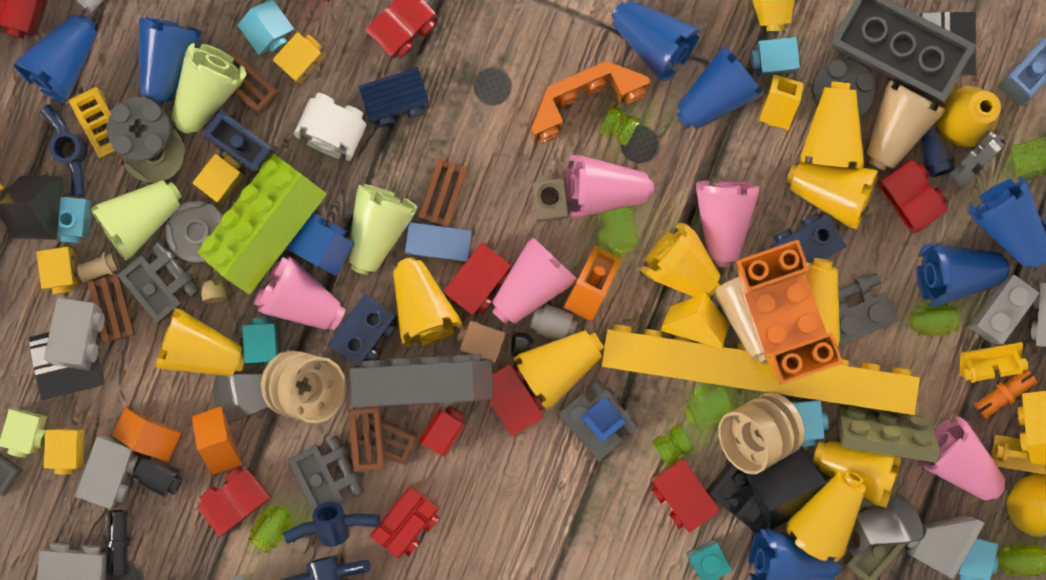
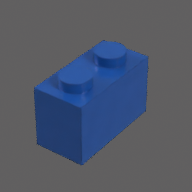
[286,213,355,276]

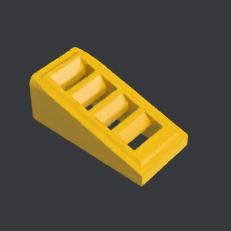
[69,87,116,159]

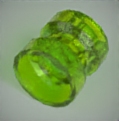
[599,105,641,147]
[651,424,694,467]

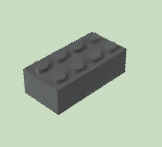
[831,0,976,106]
[350,354,494,407]

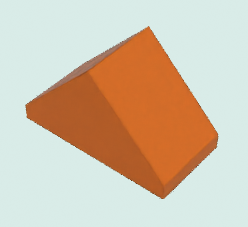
[192,406,243,475]
[112,407,182,462]

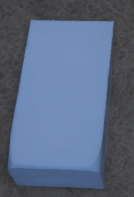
[999,38,1046,106]
[405,223,472,262]

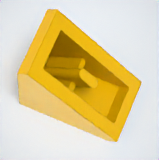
[661,293,730,349]

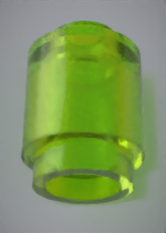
[910,304,959,336]
[248,504,294,553]
[999,544,1046,577]

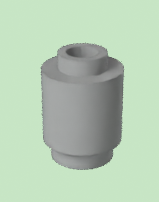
[530,304,578,340]

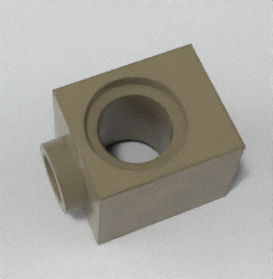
[532,174,568,222]

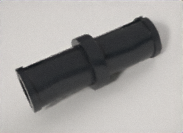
[105,509,131,575]

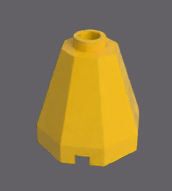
[640,222,721,298]

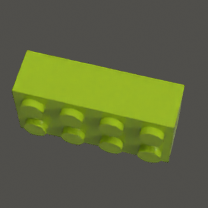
[197,153,327,295]

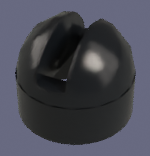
[511,332,534,357]

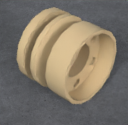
[261,350,346,424]
[718,392,805,474]

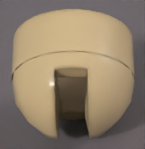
[201,280,227,304]

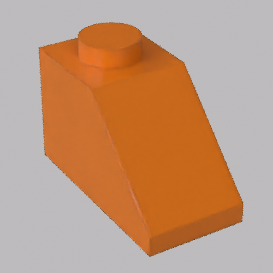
[564,246,622,322]

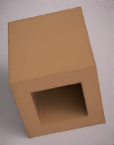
[456,321,506,363]

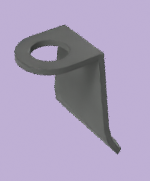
[214,373,269,423]
[847,495,924,556]

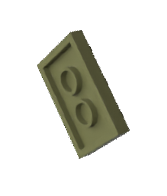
[836,406,940,463]

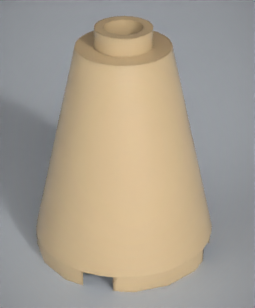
[866,80,945,171]
[715,277,768,364]

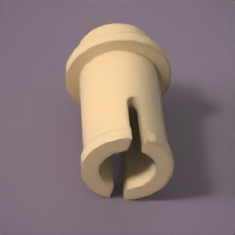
[77,251,120,283]

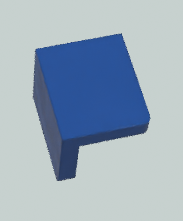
[580,396,626,442]

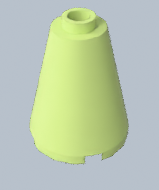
[171,43,246,133]
[90,180,182,261]
[347,184,418,275]

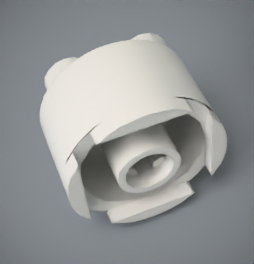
[294,93,367,161]

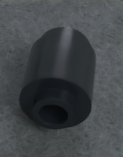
[133,455,183,498]

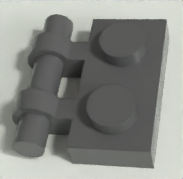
[117,242,199,324]
[838,273,898,346]
[558,379,639,461]
[288,435,364,511]

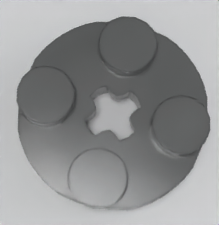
[811,59,875,117]
[107,97,172,161]
[949,131,1006,189]

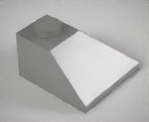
[906,514,985,579]

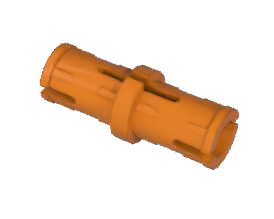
[974,370,1038,420]

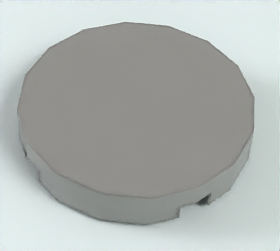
[165,201,223,263]

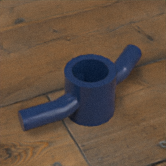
[40,104,88,196]
[282,502,380,547]
[280,555,371,580]

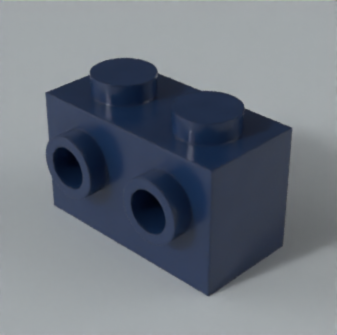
[769,213,847,263]
[328,294,398,367]

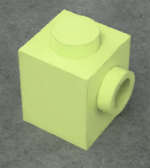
[0,408,48,458]

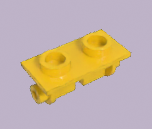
[959,342,1028,383]
[991,435,1046,475]

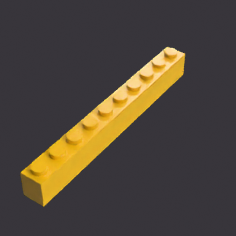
[600,324,920,415]

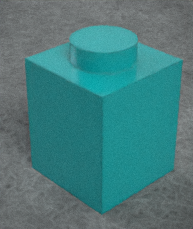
[242,318,280,363]
[686,539,732,580]

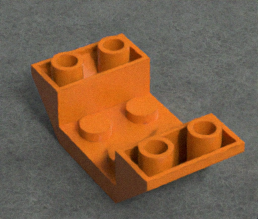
[531,61,651,144]
[736,240,843,385]

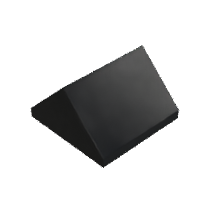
[0,176,63,240]
[746,447,826,530]

